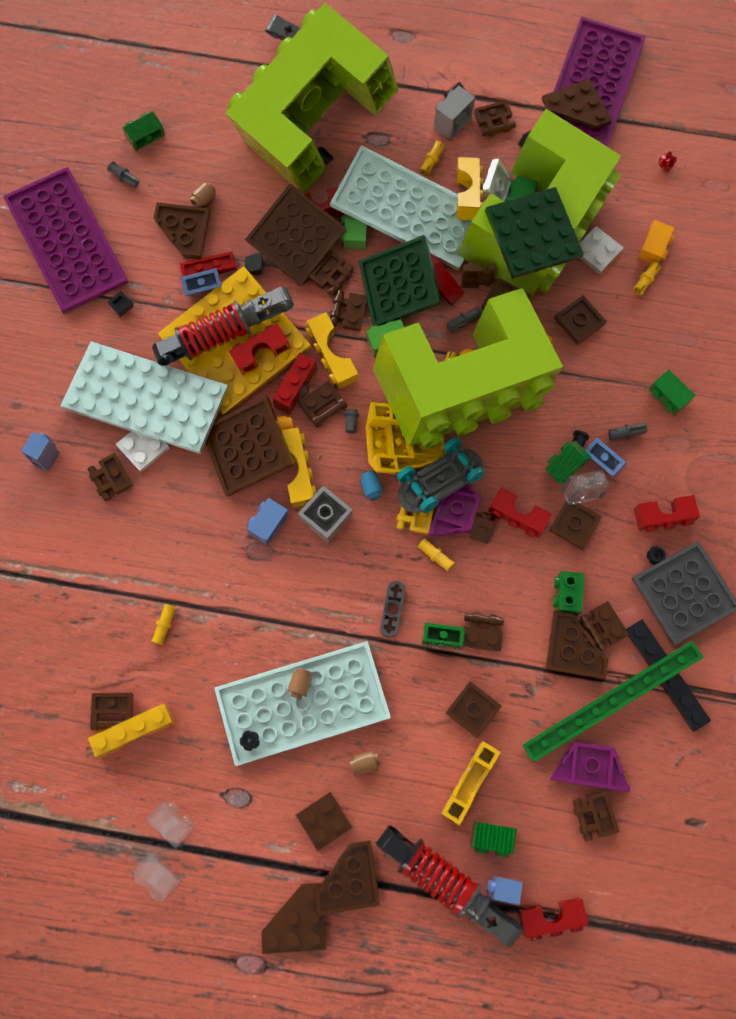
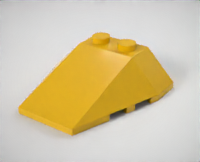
[365,402,446,474]

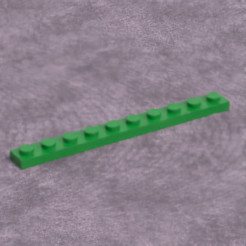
[522,640,704,763]

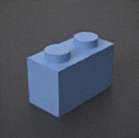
[180,268,221,296]
[21,432,59,471]
[585,437,628,478]
[247,498,289,546]
[487,875,523,905]

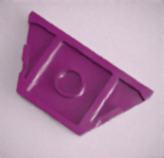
[428,484,481,537]
[550,742,630,792]

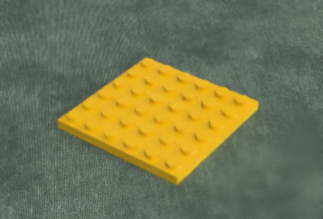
[158,266,312,416]

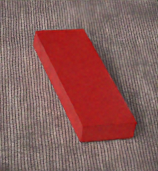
[180,252,237,276]

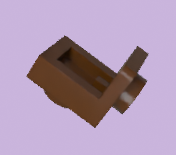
[469,512,495,544]

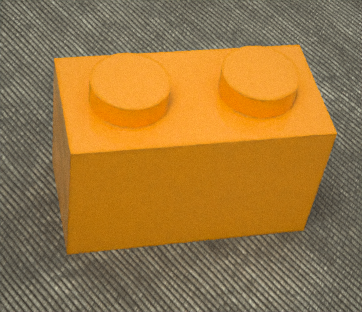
[638,220,675,263]

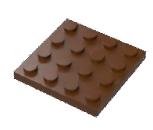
[245,183,347,286]
[206,396,295,497]

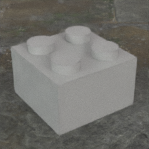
[434,86,475,141]
[298,486,353,544]

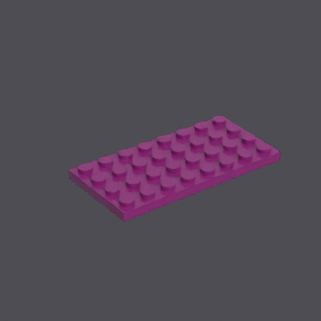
[554,17,646,147]
[3,167,129,314]

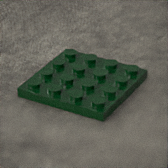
[485,187,584,279]
[358,235,442,326]

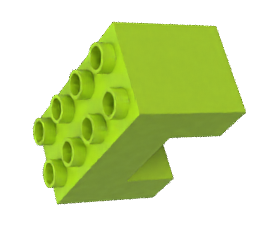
[225,2,399,194]
[457,109,622,300]
[373,288,563,449]

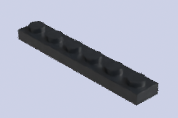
[626,619,711,732]

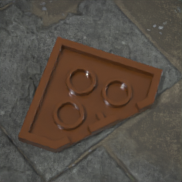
[542,79,612,130]
[154,202,210,259]
[545,611,608,680]
[314,840,380,916]
[261,883,326,954]

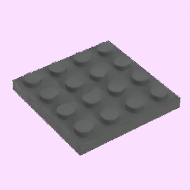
[631,541,736,646]

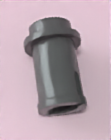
[344,409,359,434]

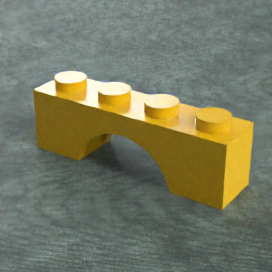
[457,157,483,220]
[305,312,358,390]
[282,427,316,508]
[88,703,175,758]
[440,741,501,825]

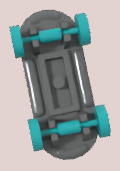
[396,437,486,513]

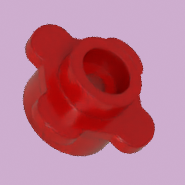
[658,151,677,172]

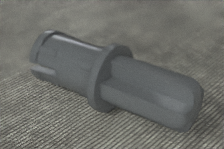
[107,161,140,188]
[447,307,482,332]
[608,423,647,441]

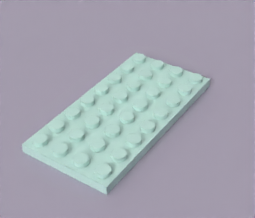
[330,145,472,271]
[61,341,228,454]
[214,641,391,766]

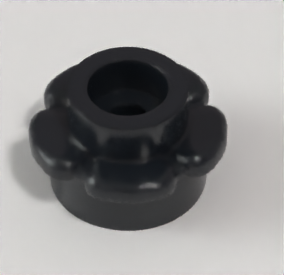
[647,546,666,565]
[240,730,260,751]

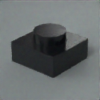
[107,291,134,317]

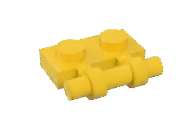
[396,504,434,535]

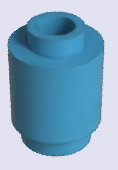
[360,470,384,500]

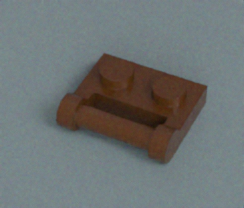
[298,381,348,428]
[90,693,134,730]

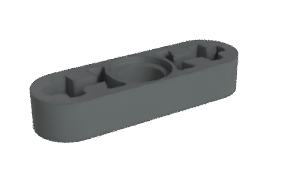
[380,581,405,638]

